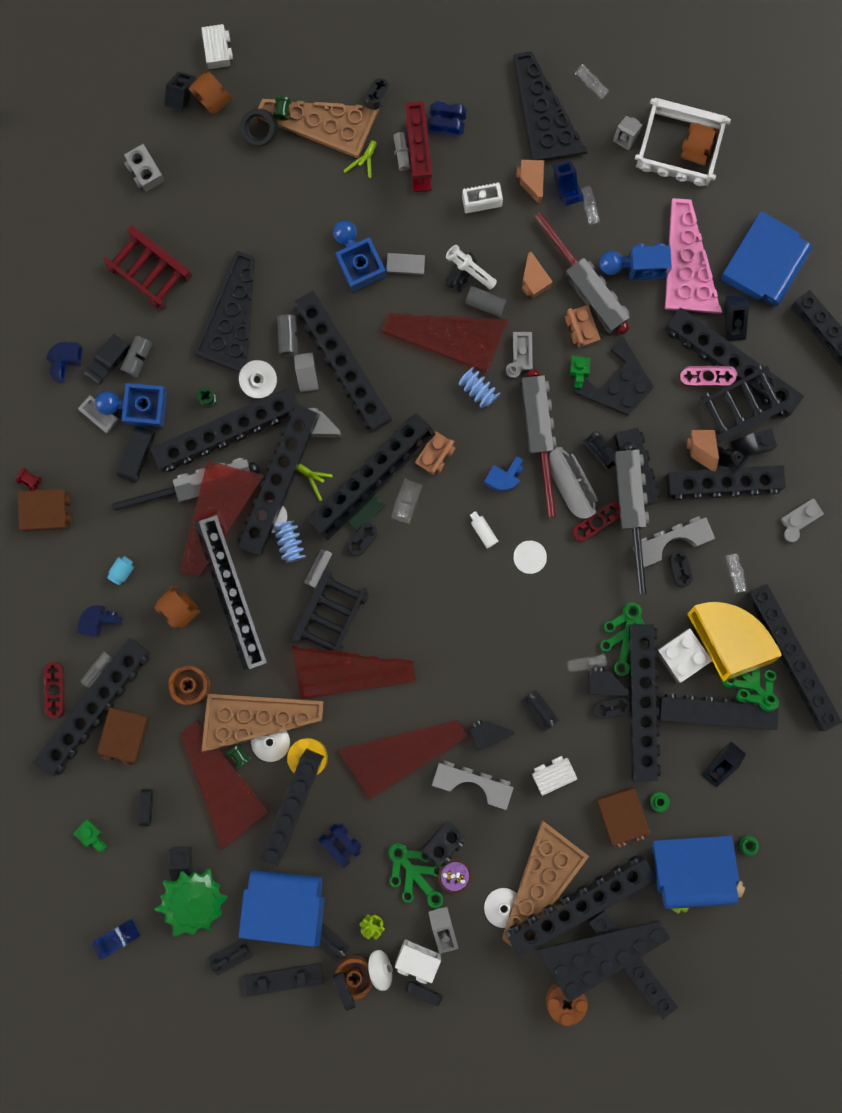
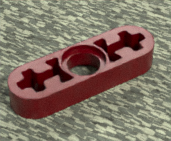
[572,503,620,542]
[44,662,65,718]

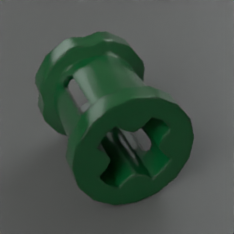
[273,96,292,121]
[197,387,216,408]
[226,744,251,769]

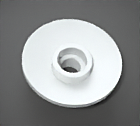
[239,360,277,398]
[251,731,290,762]
[484,888,517,928]
[368,950,393,991]

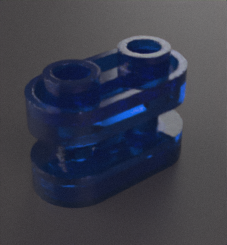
[427,101,467,135]
[318,823,362,868]

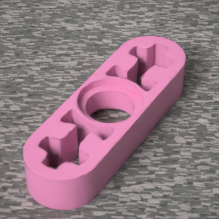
[680,366,737,385]

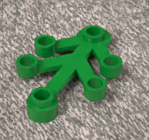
[600,602,647,676]
[723,668,779,712]
[388,843,443,908]

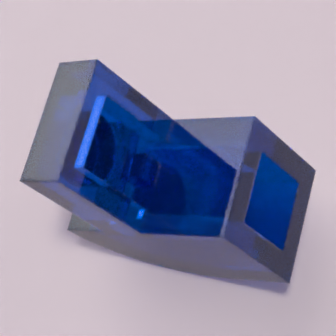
[553,160,584,206]
[46,342,83,383]
[77,605,123,637]
[91,919,141,960]

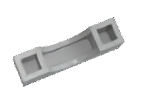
[633,516,715,568]
[432,760,514,810]

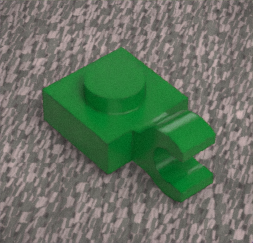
[570,356,591,389]
[73,819,108,852]

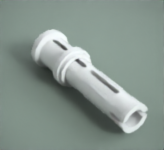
[446,245,497,290]

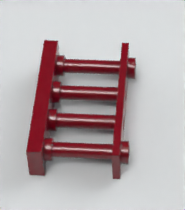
[405,101,432,192]
[103,225,192,310]

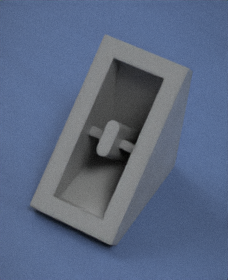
[294,352,319,393]

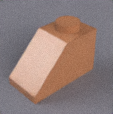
[516,160,544,203]
[522,252,553,299]
[686,430,719,471]

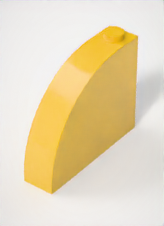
[687,602,782,682]

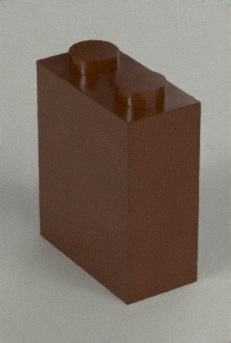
[18,489,72,532]
[97,707,150,765]
[596,787,650,848]

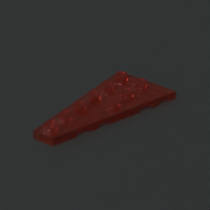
[382,313,508,373]
[180,461,264,577]
[292,646,416,699]
[339,720,468,799]
[181,721,269,849]

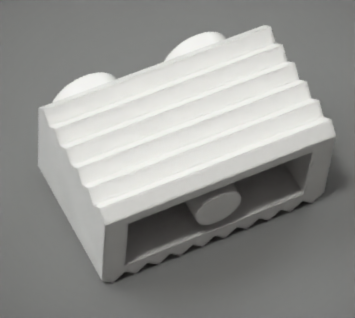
[202,24,233,69]
[462,182,503,213]
[532,756,577,796]

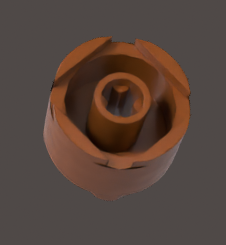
[188,70,233,116]
[681,122,718,166]
[154,585,201,629]
[168,666,211,705]
[334,955,373,1000]
[546,982,588,1026]

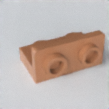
[565,305,601,348]
[415,431,456,476]

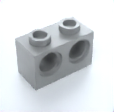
[124,144,165,192]

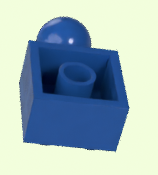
[333,220,386,293]
[599,243,672,280]
[95,383,168,428]

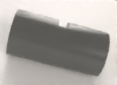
[465,286,507,317]
[277,314,298,356]
[120,335,153,378]

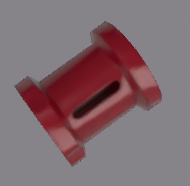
[16,468,42,491]

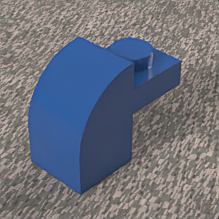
[484,456,524,492]

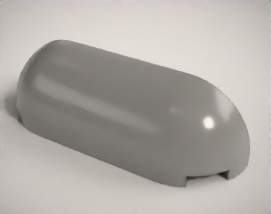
[548,447,598,518]

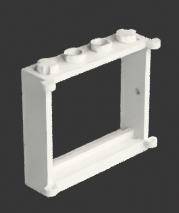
[635,98,731,186]

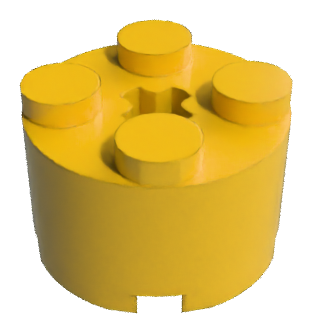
[287,738,328,775]

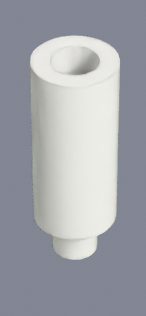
[470,511,499,549]

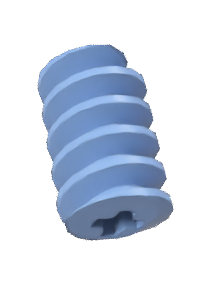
[459,367,501,408]
[273,521,306,563]

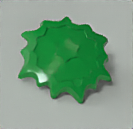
[155,868,228,936]

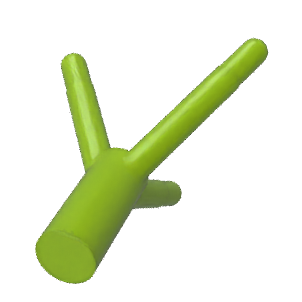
[344,140,377,178]
[297,463,333,502]

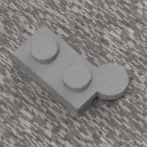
[506,332,533,378]
[780,498,824,542]

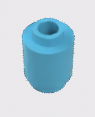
[107,556,134,585]

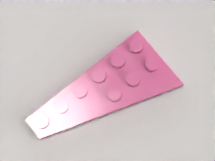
[665,198,722,314]

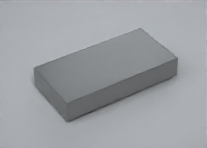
[386,253,425,275]
[78,395,119,434]
[305,549,332,588]

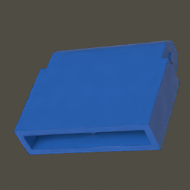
[720,211,813,306]
[652,836,740,909]
[239,870,325,947]

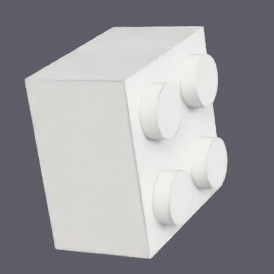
[658,629,712,683]
[395,939,441,984]

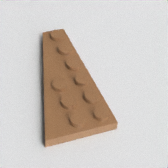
[256,99,380,159]
[202,694,324,753]
[502,820,589,946]

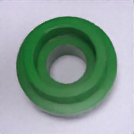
[650,792,670,812]
[739,836,759,856]

